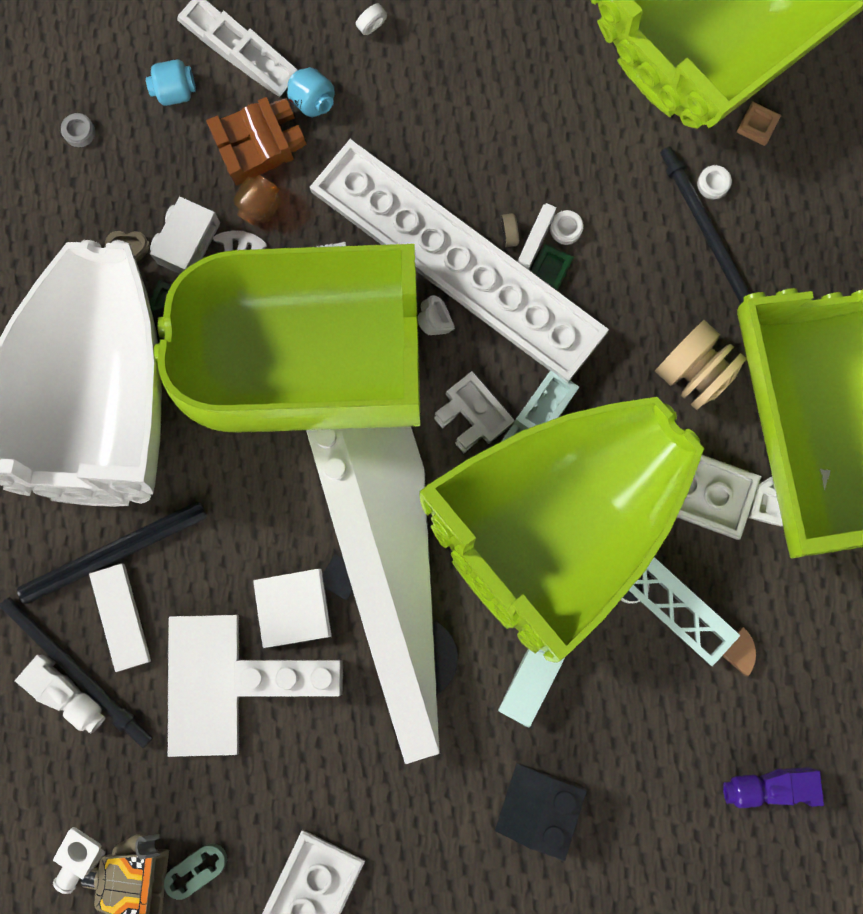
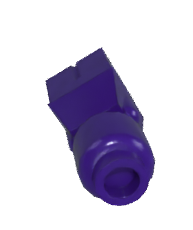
[723,767,824,808]

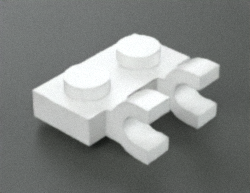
[434,371,515,453]

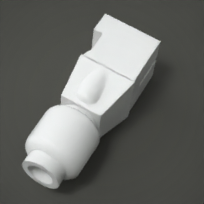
[15,655,105,734]

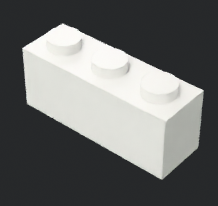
[234,660,343,696]

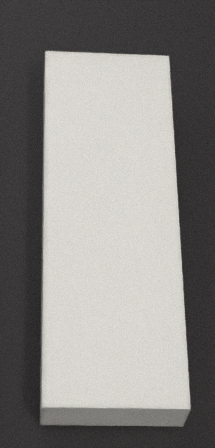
[89,564,151,672]

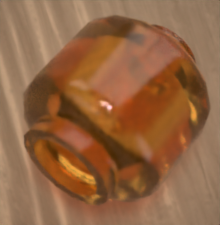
[233,174,282,225]

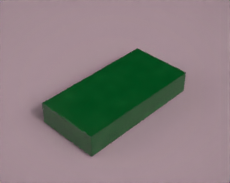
[531,244,574,291]

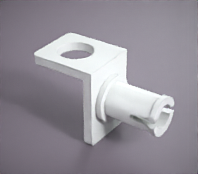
[53,827,105,894]

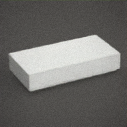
[518,203,556,271]

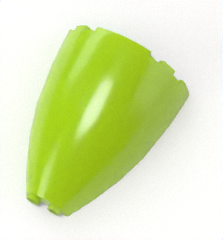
[419,397,704,663]

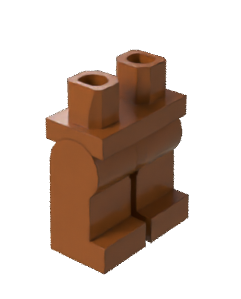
[206,97,307,186]

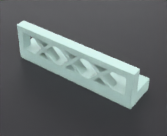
[629,557,741,666]

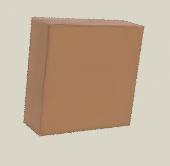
[737,101,781,146]

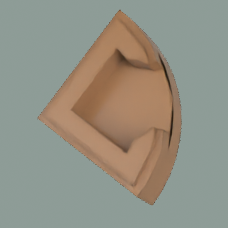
[722,627,756,676]

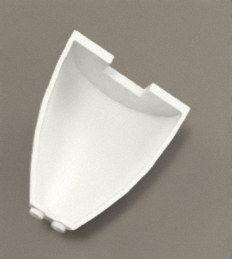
[0,240,162,507]

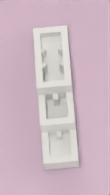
[177,0,297,97]

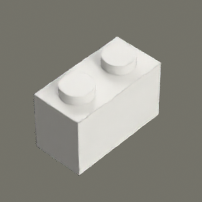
[150,196,220,274]

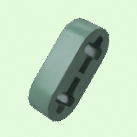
[164,843,227,900]

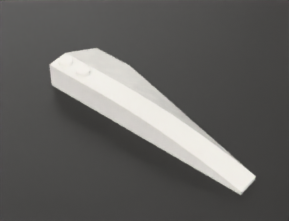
[306,427,440,764]

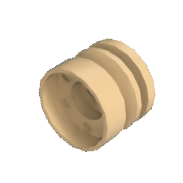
[655,320,747,410]

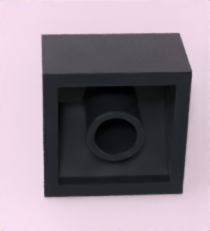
[495,763,587,861]

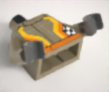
[81,834,169,914]

